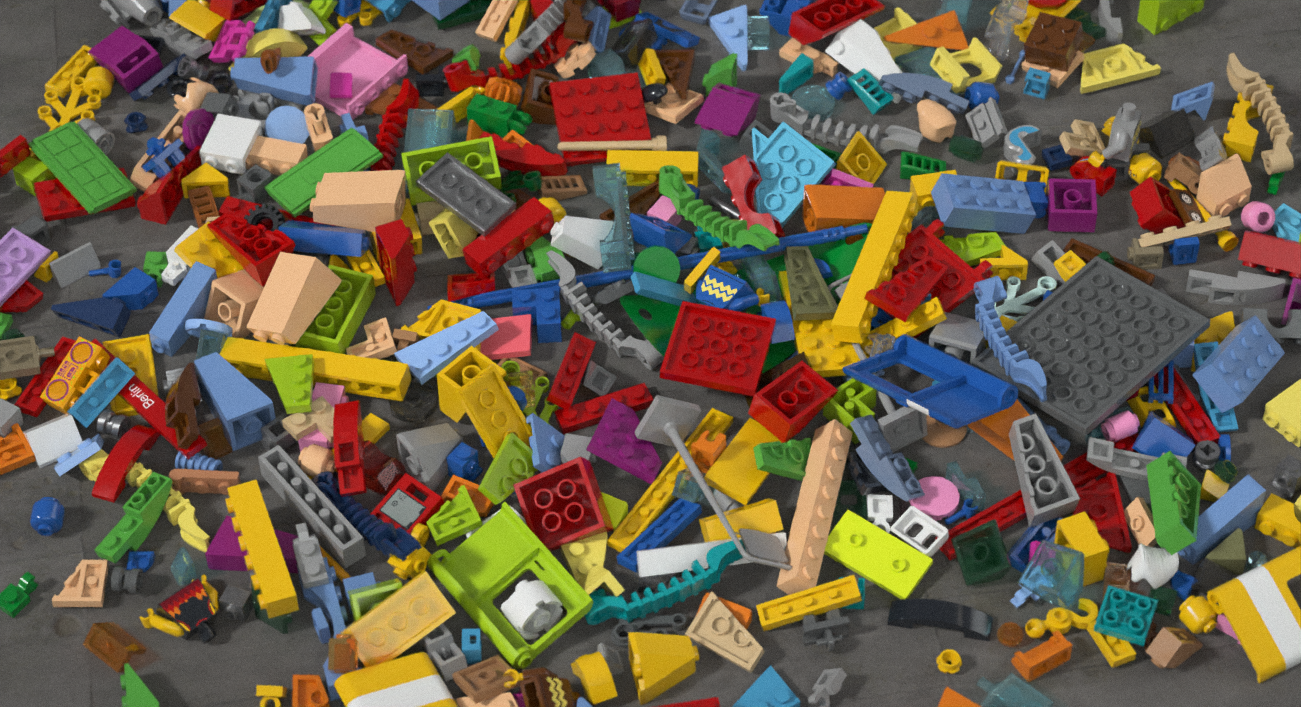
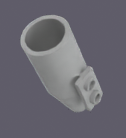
[100,0,162,29]

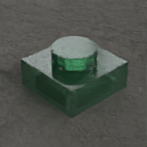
[1149,586,1178,617]

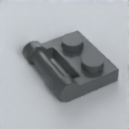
[589,279,635,308]

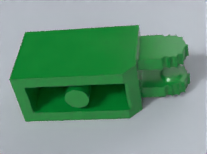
[467,93,533,138]

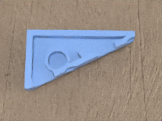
[708,5,747,71]

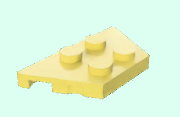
[1080,44,1161,94]

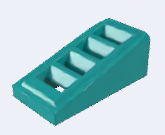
[779,53,814,95]
[847,68,895,115]

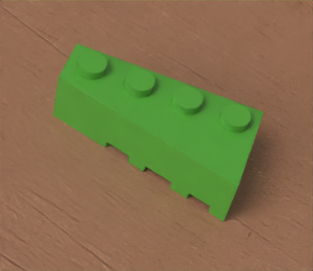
[1146,451,1201,555]

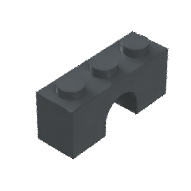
[1239,308,1301,344]

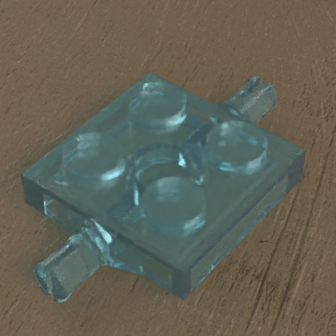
[977,673,1053,707]

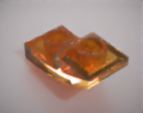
[1101,561,1132,605]

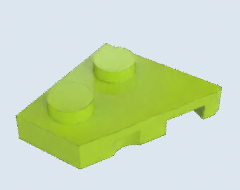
[426,485,483,546]

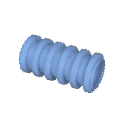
[175,452,223,471]

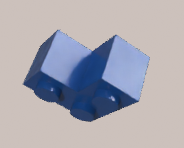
[512,288,562,343]

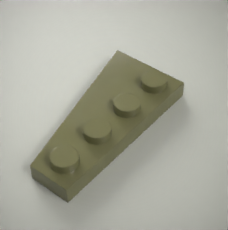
[784,246,837,321]

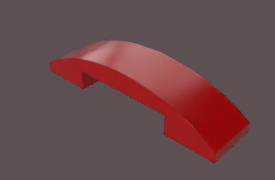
[92,425,160,503]

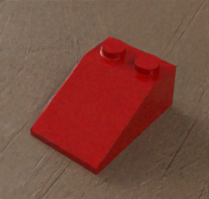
[748,361,838,443]

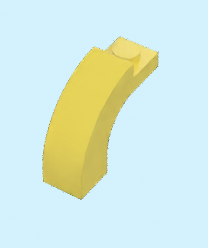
[228,28,308,72]

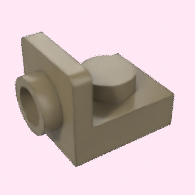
[1127,238,1164,270]

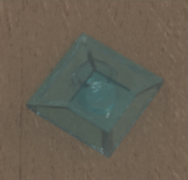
[1018,540,1084,610]

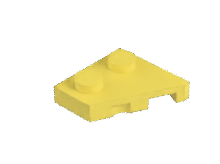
[561,532,608,582]

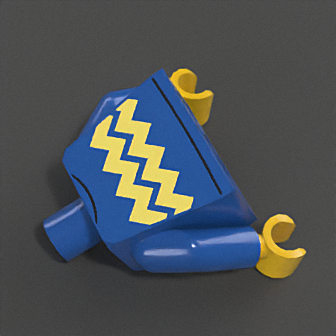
[696,265,770,312]

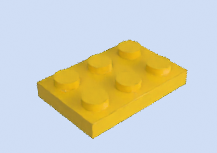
[174,221,244,279]

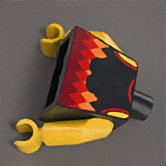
[139,575,219,644]

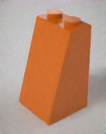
[802,184,885,244]

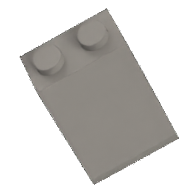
[929,312,986,365]

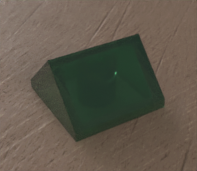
[951,519,1012,586]

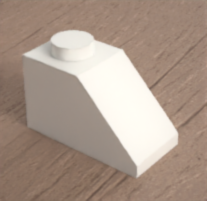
[278,2,325,36]

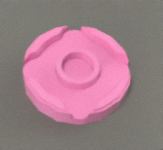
[909,476,960,521]

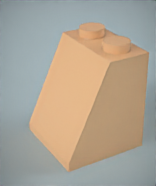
[204,269,265,338]

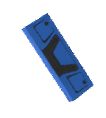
[634,12,700,48]

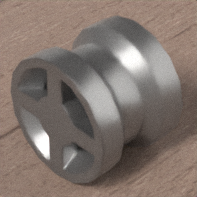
[1193,440,1220,472]

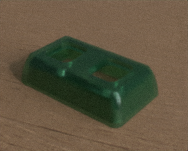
[834,480,868,526]

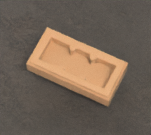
[1124,497,1157,548]

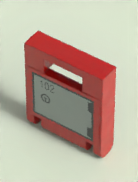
[370,473,445,534]

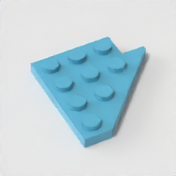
[752,121,836,228]

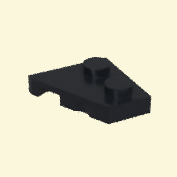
[846,451,889,496]

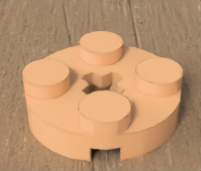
[554,41,596,78]

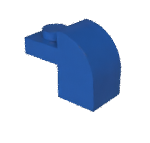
[757,300,795,344]

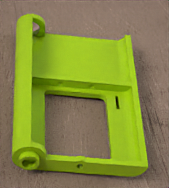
[427,502,593,669]

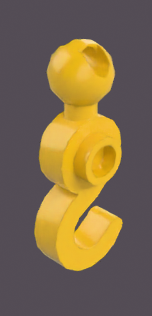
[1025,598,1098,638]

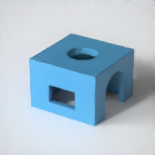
[1023,67,1051,99]
[462,628,482,665]

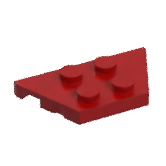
[1071,472,1132,553]

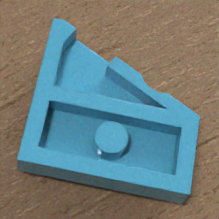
[1272,203,1301,242]

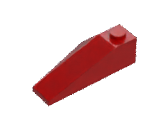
[137,146,202,225]

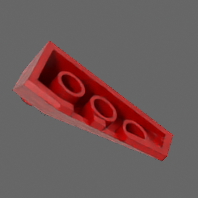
[207,213,296,287]

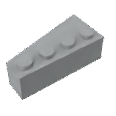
[1009,413,1080,528]

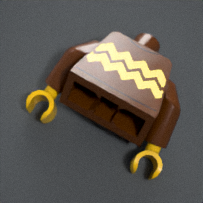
[503,667,581,707]

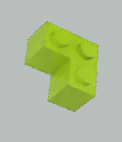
[823,378,877,444]

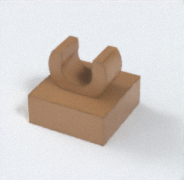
[392,328,421,351]

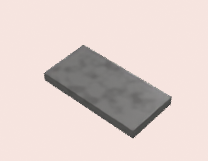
[416,152,516,237]

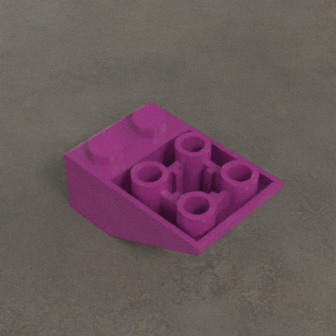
[88,26,163,93]
[695,83,761,137]

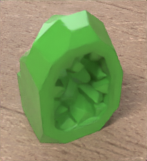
[452,44,481,71]

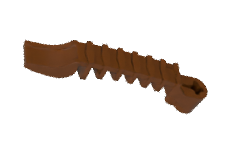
[563,0,594,43]

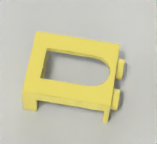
[929,37,1002,94]

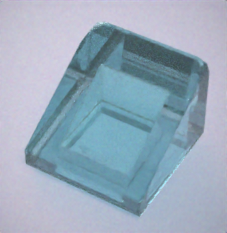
[170,547,197,586]

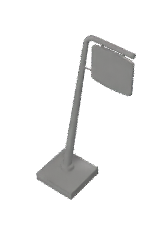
[828,274,928,452]
[635,395,792,570]

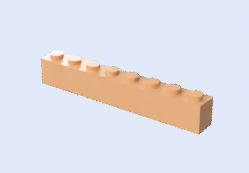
[777,419,853,595]

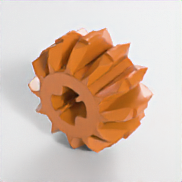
[484,77,522,106]

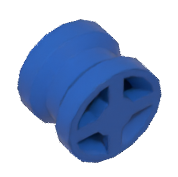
[825,72,853,100]

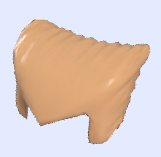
[174,78,218,114]
[917,99,957,143]

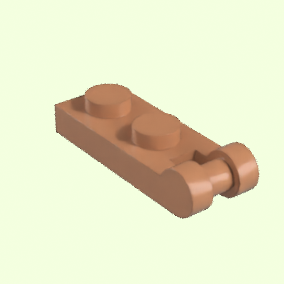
[169,469,241,495]

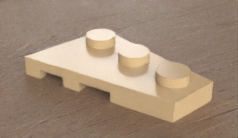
[685,591,765,673]

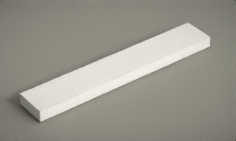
[637,532,787,577]

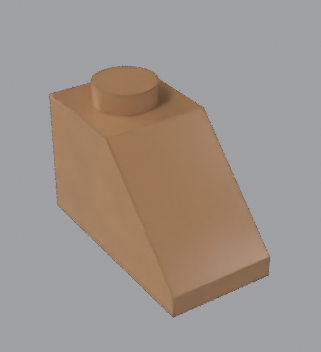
[1145,627,1203,669]

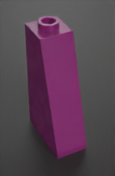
[205,516,298,573]

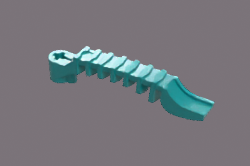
[584,539,748,625]

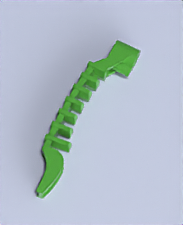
[659,165,780,251]

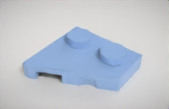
[54,434,104,476]

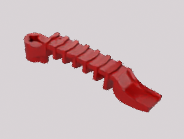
[443,26,575,92]
[370,79,419,171]

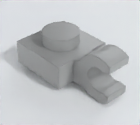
[808,668,847,707]

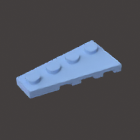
[394,311,499,385]

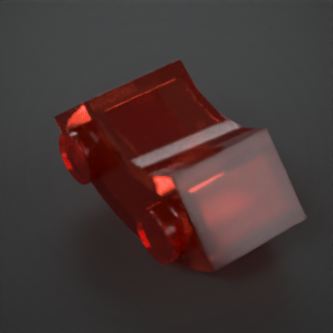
[363,440,406,496]

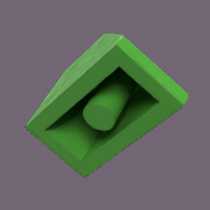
[703,53,737,96]

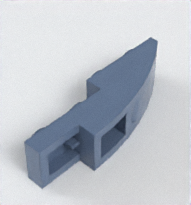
[878,73,970,114]
[850,415,925,501]

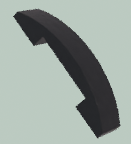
[887,599,993,641]

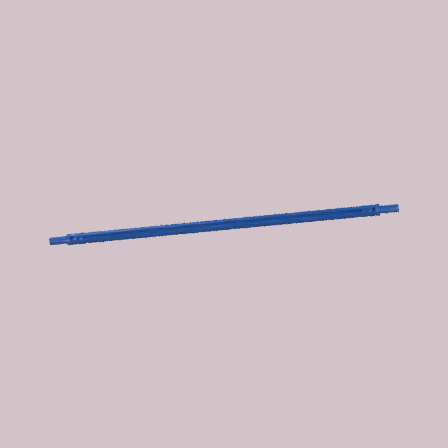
[427,224,868,310]

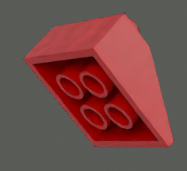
[513,456,614,551]

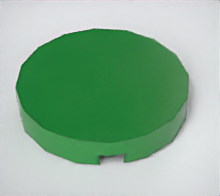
[633,245,680,283]

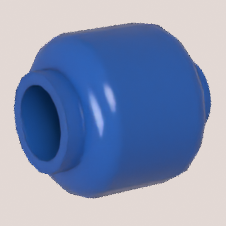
[964,82,999,110]
[30,497,65,536]

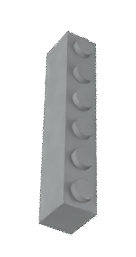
[258,445,366,568]

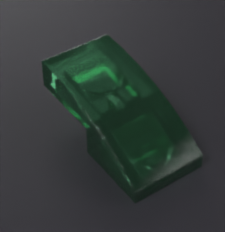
[1064,7,1106,44]

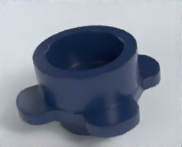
[124,112,148,133]

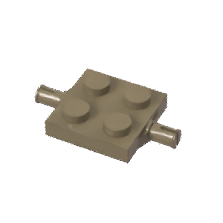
[0,336,55,380]

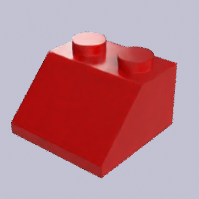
[1129,176,1185,235]

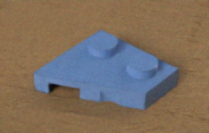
[526,413,565,472]

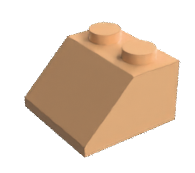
[1196,154,1252,217]

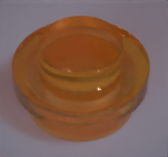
[997,622,1023,647]

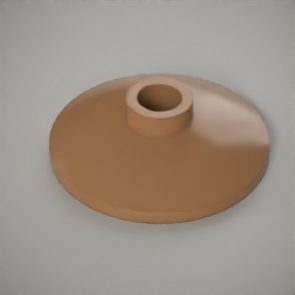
[922,415,967,448]

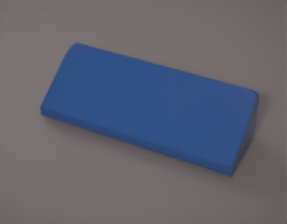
[1002,516,1062,575]

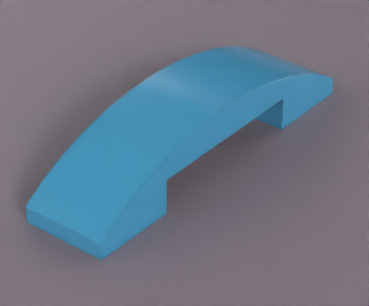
[1193,341,1238,433]

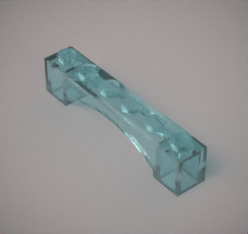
[592,163,635,273]

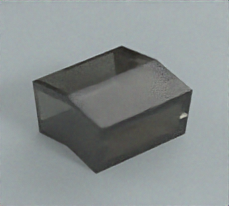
[1191,558,1233,595]

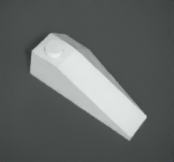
[825,19,902,104]

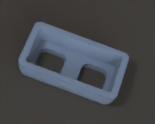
[679,0,718,25]

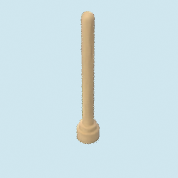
[557,136,667,151]

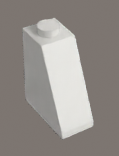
[550,216,616,269]

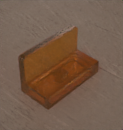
[83,622,147,673]

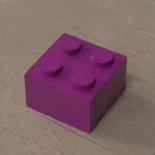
[1047,178,1097,232]

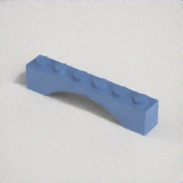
[297,557,362,701]

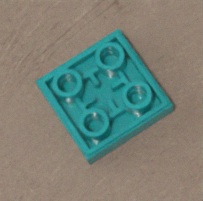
[1093,585,1158,646]

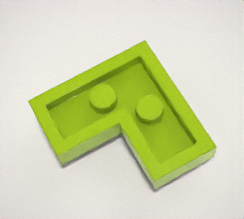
[308,0,338,46]

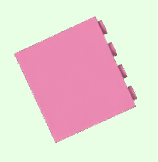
[307,23,408,120]

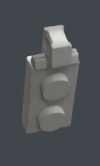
[293,523,329,589]

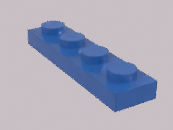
[616,497,702,573]

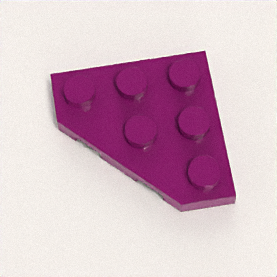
[586,399,662,484]

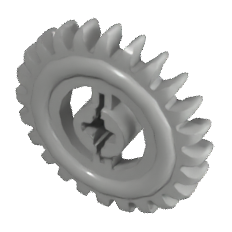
[233,89,302,137]

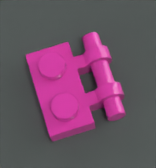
[209,20,256,63]

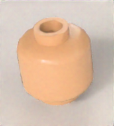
[298,444,336,477]

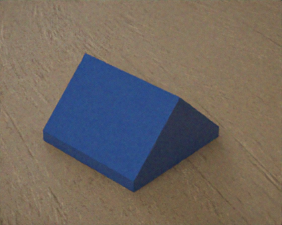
[629,213,692,254]
[1132,411,1195,457]

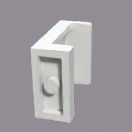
[199,114,263,174]

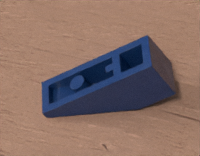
[51,297,132,338]

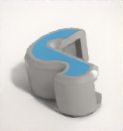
[1003,125,1042,177]

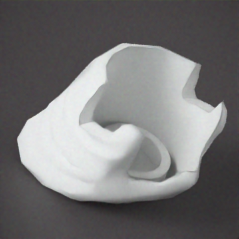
[1127,543,1179,589]

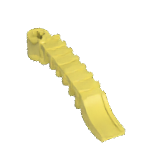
[79,449,210,552]

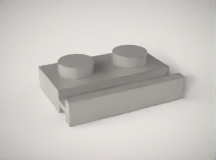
[965,97,1008,150]

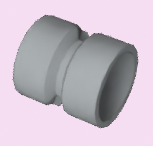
[77,118,115,155]

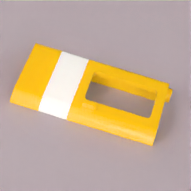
[1207,546,1301,684]
[334,652,458,707]

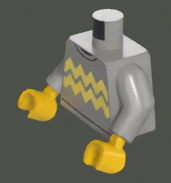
[1087,103,1142,167]

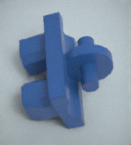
[142,137,185,178]

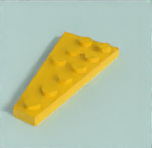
[778,271,869,377]

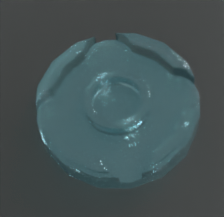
[791,85,835,121]

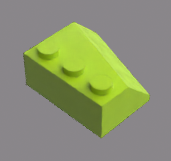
[1137,0,1204,35]

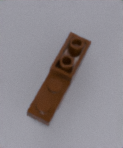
[165,362,201,450]

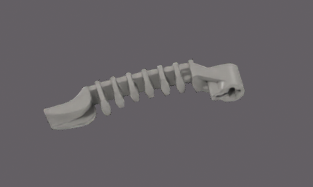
[505,0,566,65]
[770,93,923,154]
[546,250,664,370]

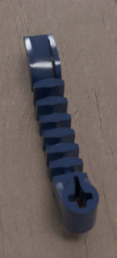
[312,471,422,561]

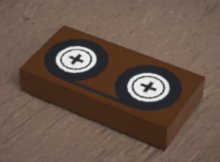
[1169,189,1206,227]

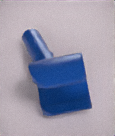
[89,260,121,278]
[944,499,978,526]

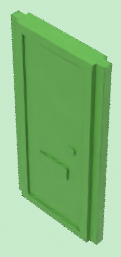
[28,121,137,214]
[264,127,383,217]

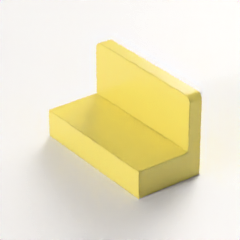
[577,564,624,596]

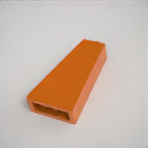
[967,399,1064,461]

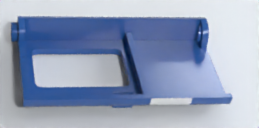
[843,334,1018,429]

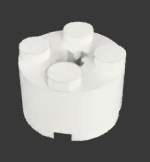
[501,580,563,639]

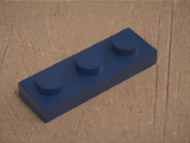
[129,53,186,101]

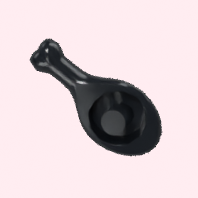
[641,83,668,105]

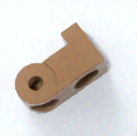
[1164,152,1203,194]

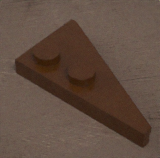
[654,49,696,100]
[599,179,661,246]

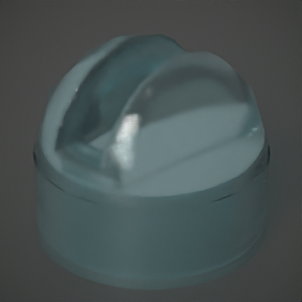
[1246,551,1268,571]

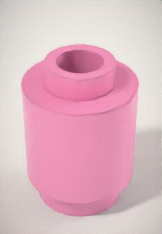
[1101,410,1140,442]

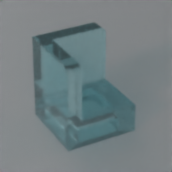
[747,16,769,50]

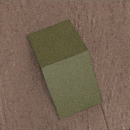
[1203,528,1246,575]

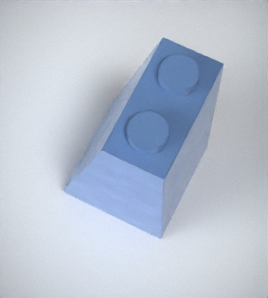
[194,352,275,451]

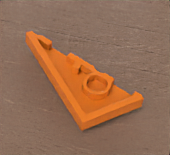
[883,10,969,51]

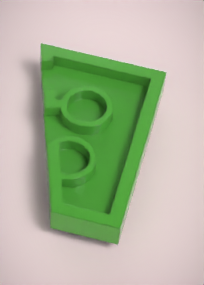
[753,438,812,481]

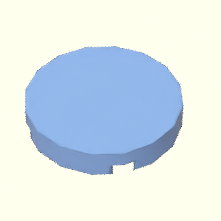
[264,106,309,144]
[185,319,233,341]

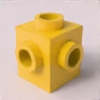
[387,544,432,580]

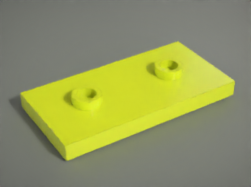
[824,510,933,600]

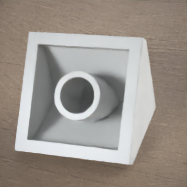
[23,414,82,468]

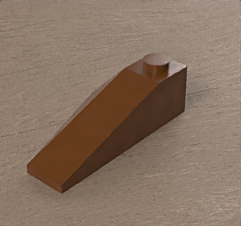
[521,68,560,125]

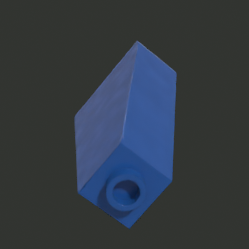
[279,220,370,257]

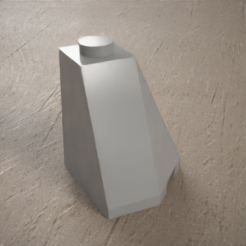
[396,423,463,492]

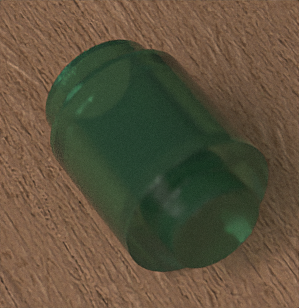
[948,135,984,163]

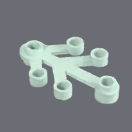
[994,276,1057,322]

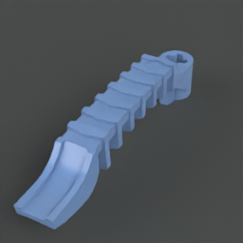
[974,276,1047,402]

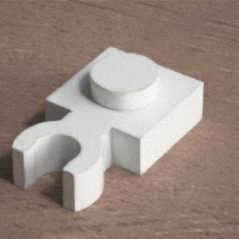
[866,494,893,533]

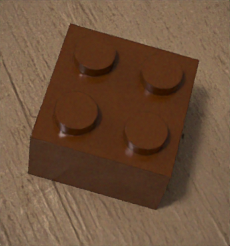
[1024,12,1083,72]

